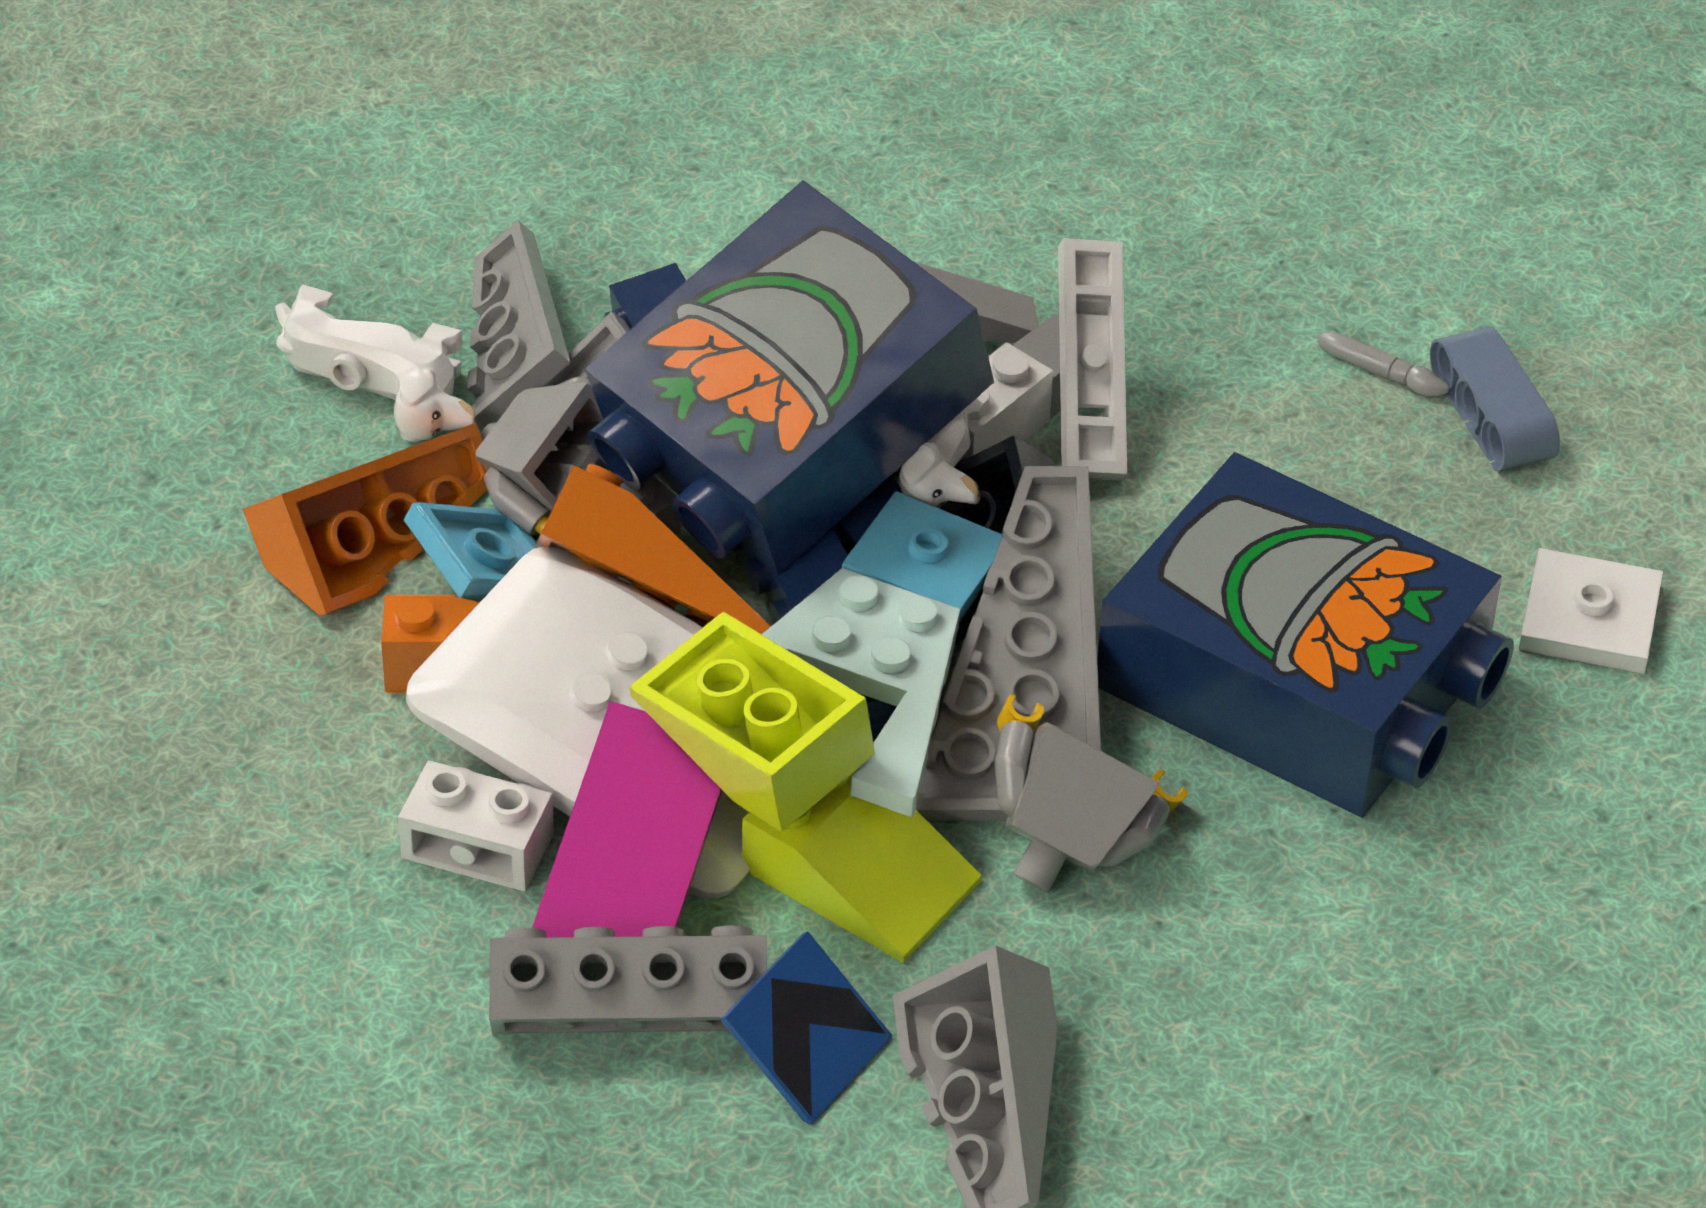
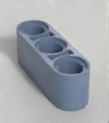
[1430,327,1560,472]

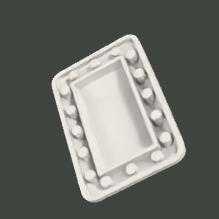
[406,546,750,899]

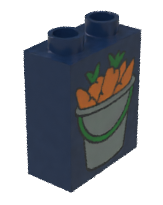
[585,180,994,576]
[1097,452,1514,818]

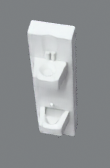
[1058,238,1127,481]

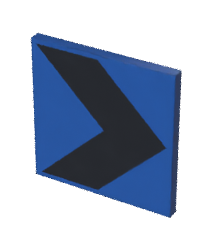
[720,931,893,1125]

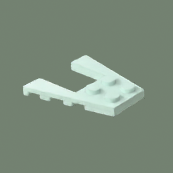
[762,568,960,817]

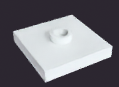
[1519,548,1663,674]

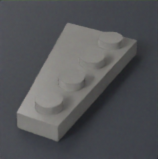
[467,220,571,435]

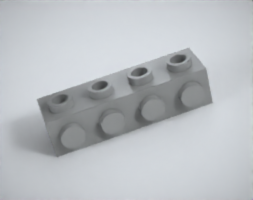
[489,925,768,1034]

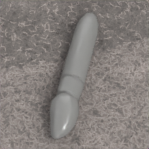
[1317,332,1449,397]

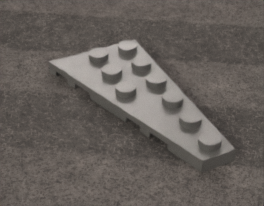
[916,466,1101,822]

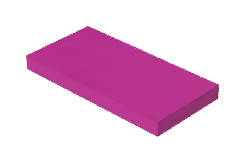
[532,701,723,938]

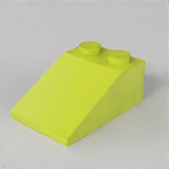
[629,611,875,832]
[742,770,982,963]

